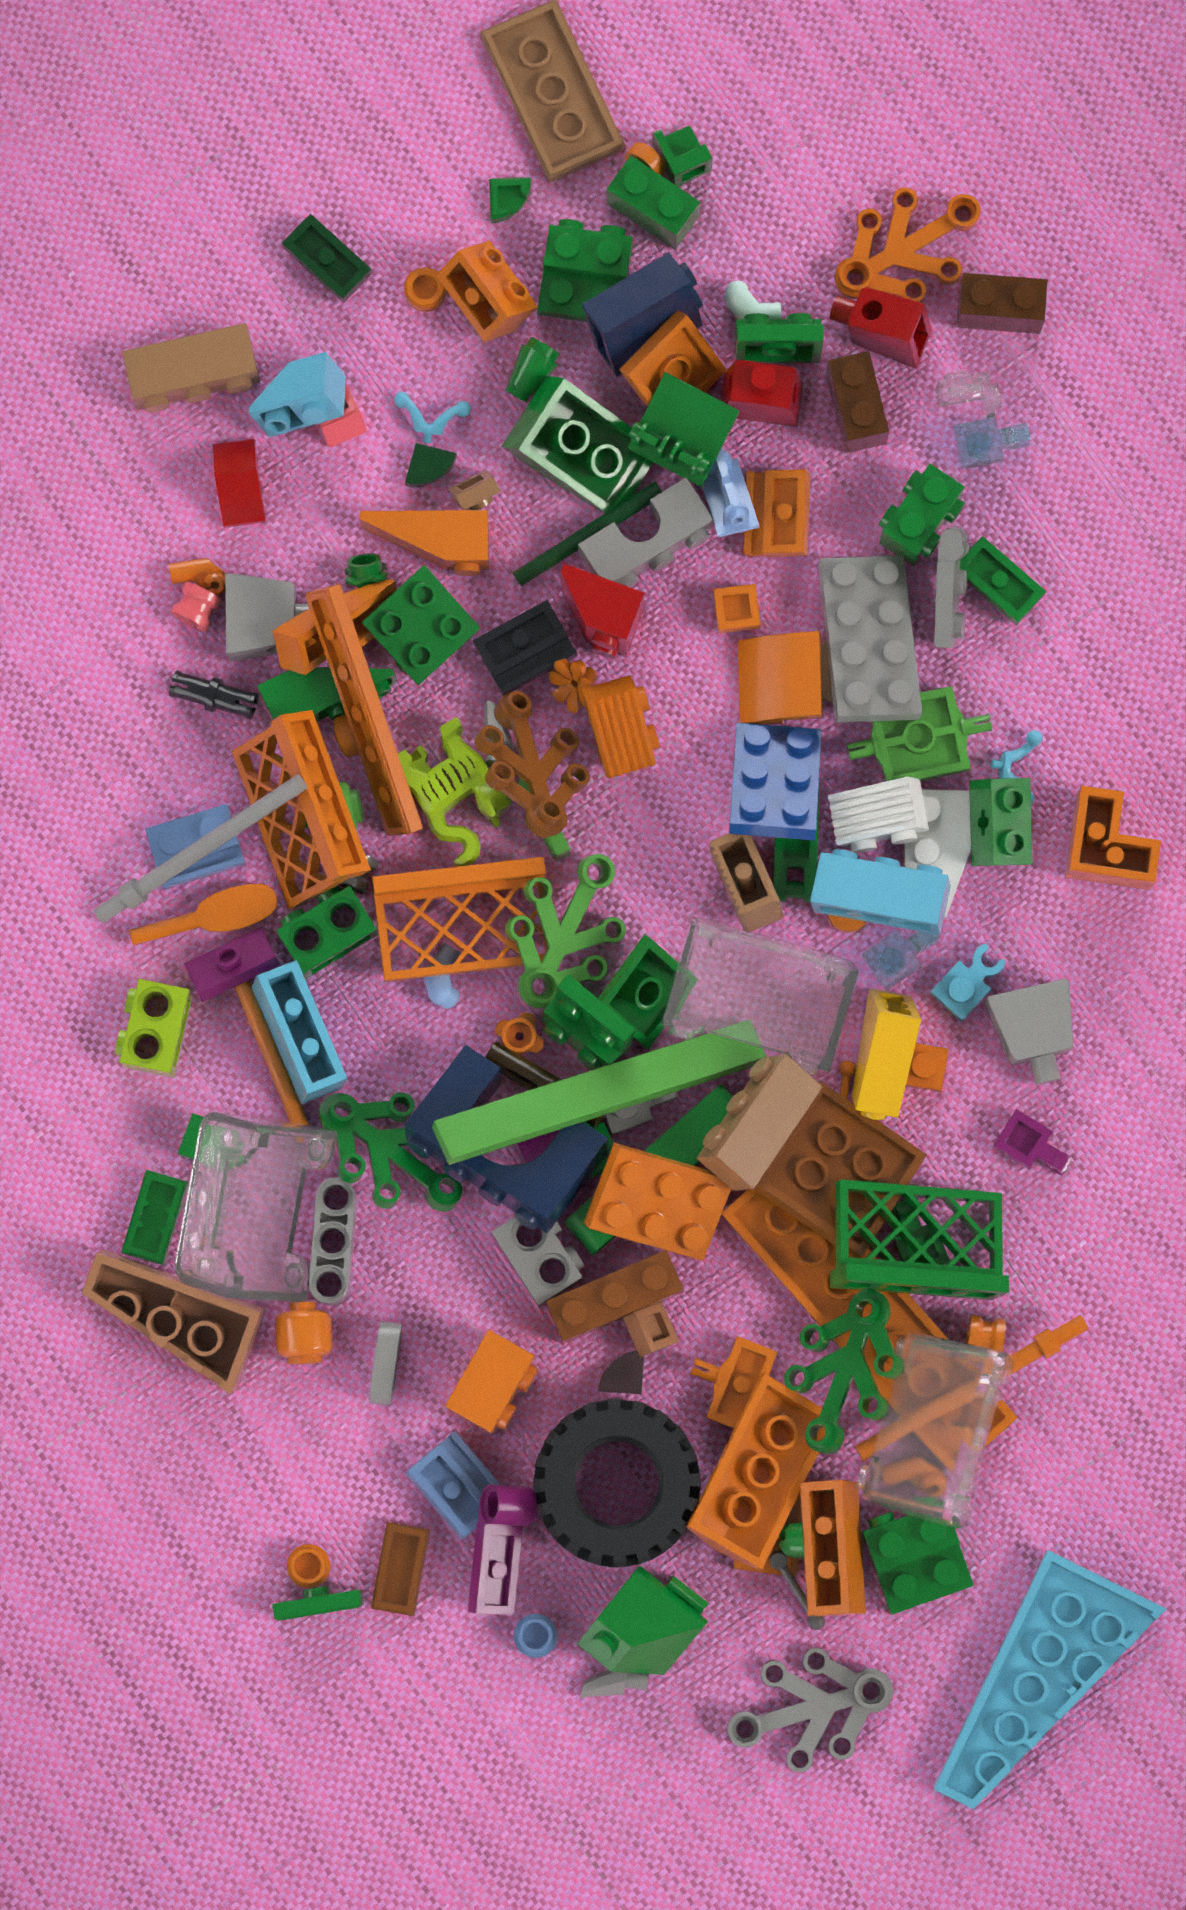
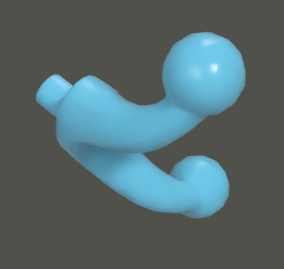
[394,392,471,443]
[990,730,1043,806]

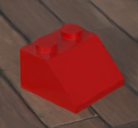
[561,563,645,659]

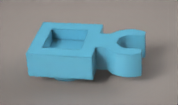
[929,944,1005,1022]

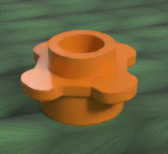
[495,1012,544,1055]

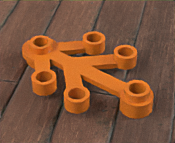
[834,187,981,303]

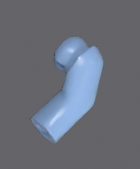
[424,942,461,1009]

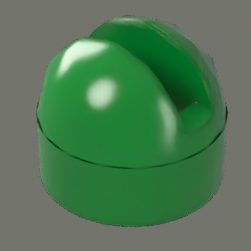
[778,1522,804,1558]

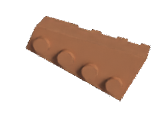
[82,1249,266,1395]

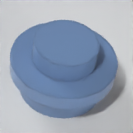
[514,1614,558,1658]

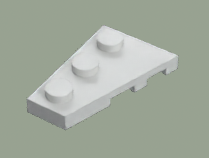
[904,789,971,919]

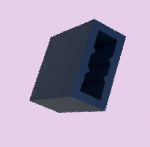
[582,252,703,377]

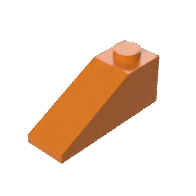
[360,510,489,576]

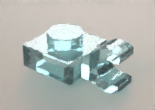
[953,417,1031,470]
[862,931,939,991]

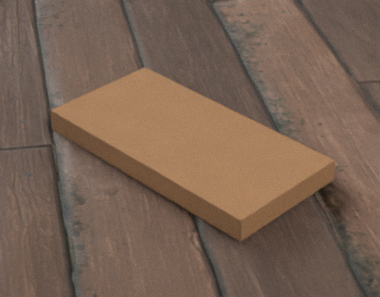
[480,0,625,183]

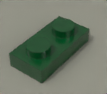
[282,213,372,303]

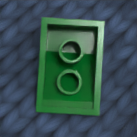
[501,376,653,513]

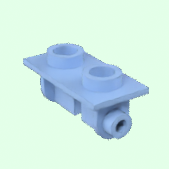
[702,448,759,537]

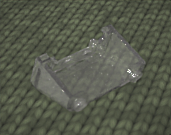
[662,916,859,1075]
[175,1112,337,1302]
[856,1332,1014,1531]

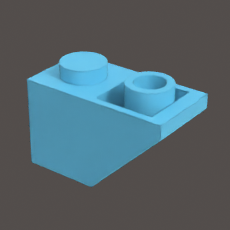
[249,352,346,437]

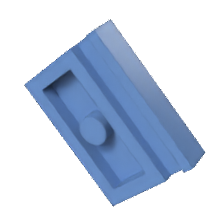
[145,804,246,890]
[405,1431,501,1540]

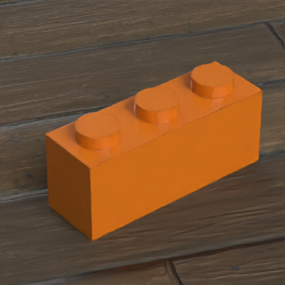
[800,1480,866,1617]

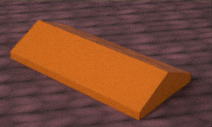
[686,1373,825,1570]

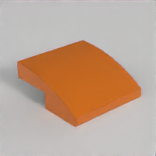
[738,631,824,725]

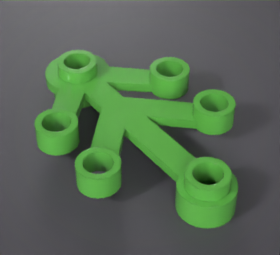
[505,854,626,1008]

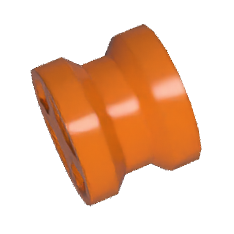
[965,1314,1006,1362]

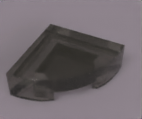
[598,1351,644,1395]

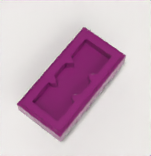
[184,927,280,1002]

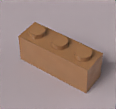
[122,323,260,412]
[696,1054,823,1191]

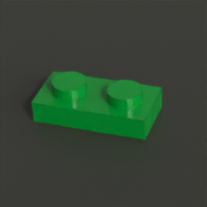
[960,536,1046,626]

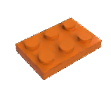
[584,1143,731,1261]

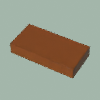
[371,1522,430,1616]

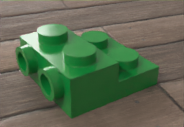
[537,219,633,322]
[735,313,824,363]
[541,974,635,1070]
[861,1497,974,1615]

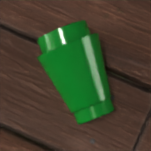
[505,337,560,403]

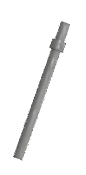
[94,774,307,923]

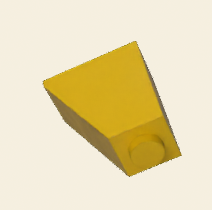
[851,988,921,1120]

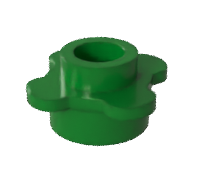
[344,553,387,588]

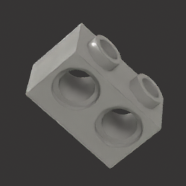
[492,1217,585,1308]

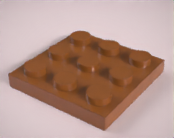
[754,1081,927,1258]

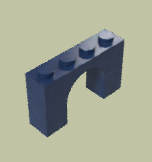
[405,1045,608,1234]

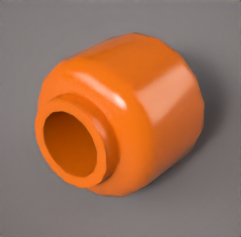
[275,1301,333,1365]

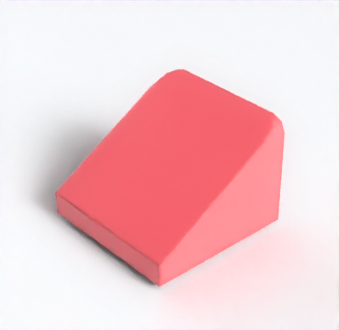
[318,384,366,447]

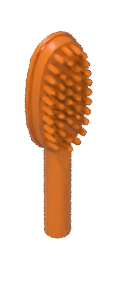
[129,884,277,946]

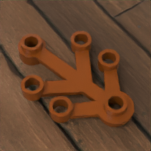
[475,691,590,838]

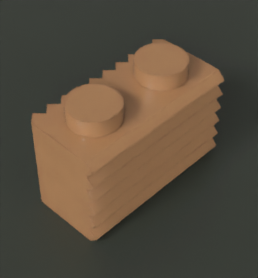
[709,834,784,933]

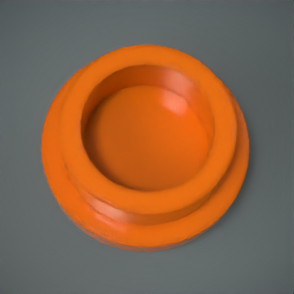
[287,1544,331,1588]

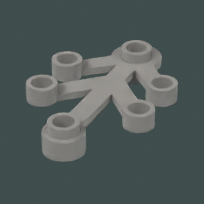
[727,1648,893,1773]

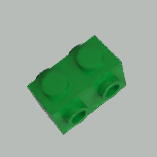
[878,463,966,567]

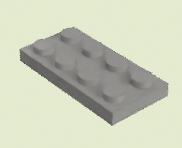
[817,555,922,723]

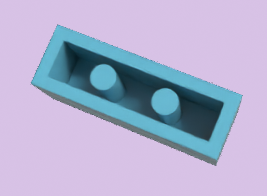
[810,849,951,935]
[252,960,347,1105]

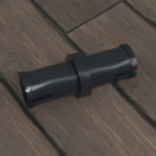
[169,670,259,720]

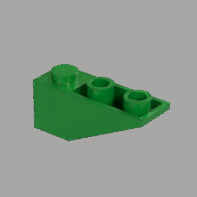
[257,667,397,722]

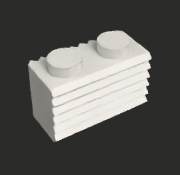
[828,776,929,853]

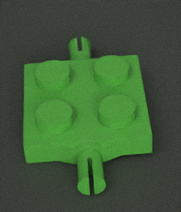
[846,686,992,782]

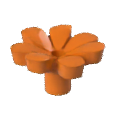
[549,659,597,713]

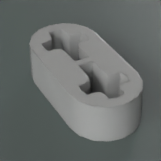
[369,1321,402,1406]

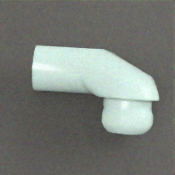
[724,281,781,319]

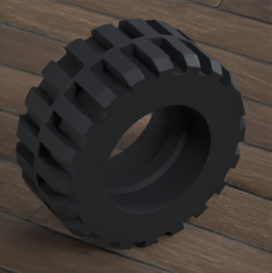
[533,1399,701,1567]

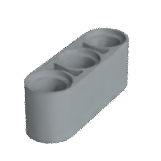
[309,1177,357,1306]

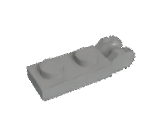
[934,526,969,648]

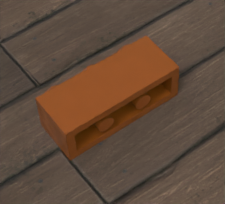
[546,1250,684,1344]

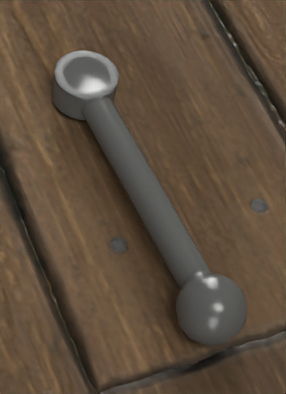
[770,1550,825,1630]

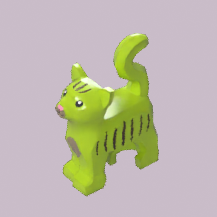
[398,717,512,867]

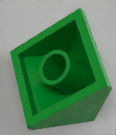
[598,934,698,1050]

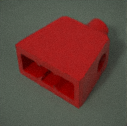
[829,287,932,368]
[720,360,803,427]

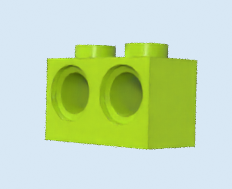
[115,979,193,1078]

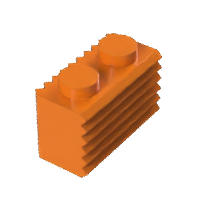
[581,675,660,779]

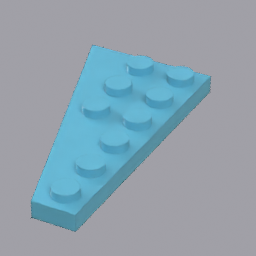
[933,1550,1166,1809]

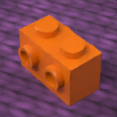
[436,240,538,342]

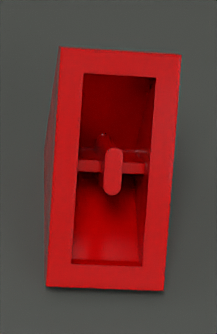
[212,439,266,528]

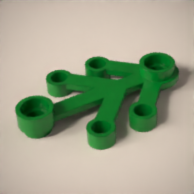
[319,1093,463,1212]
[784,1289,904,1454]

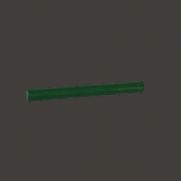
[512,481,662,587]

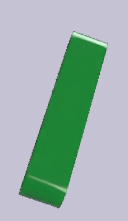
[563,1084,733,1256]

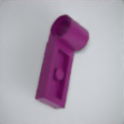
[468,1484,537,1615]

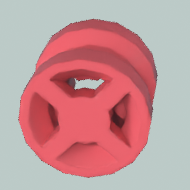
[170,582,223,632]

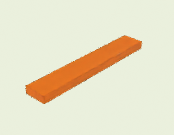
[305,584,423,836]

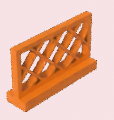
[232,710,371,909]
[371,857,548,983]

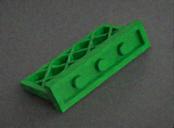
[830,1179,1009,1300]

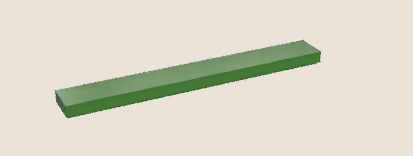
[432,1020,767,1165]

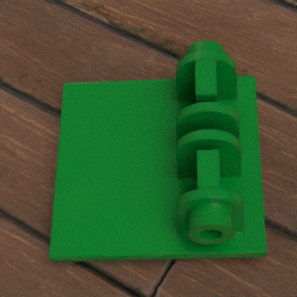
[627,372,740,487]
[361,565,480,686]

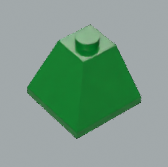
[577,1565,708,1675]

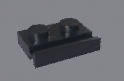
[473,600,577,696]

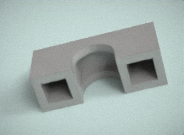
[578,478,714,587]

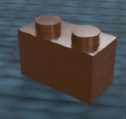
[956,273,1048,334]
[826,351,889,454]

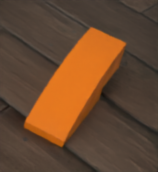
[272,579,397,675]

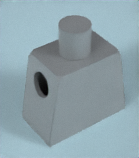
[225,573,309,662]
[984,978,1073,1085]

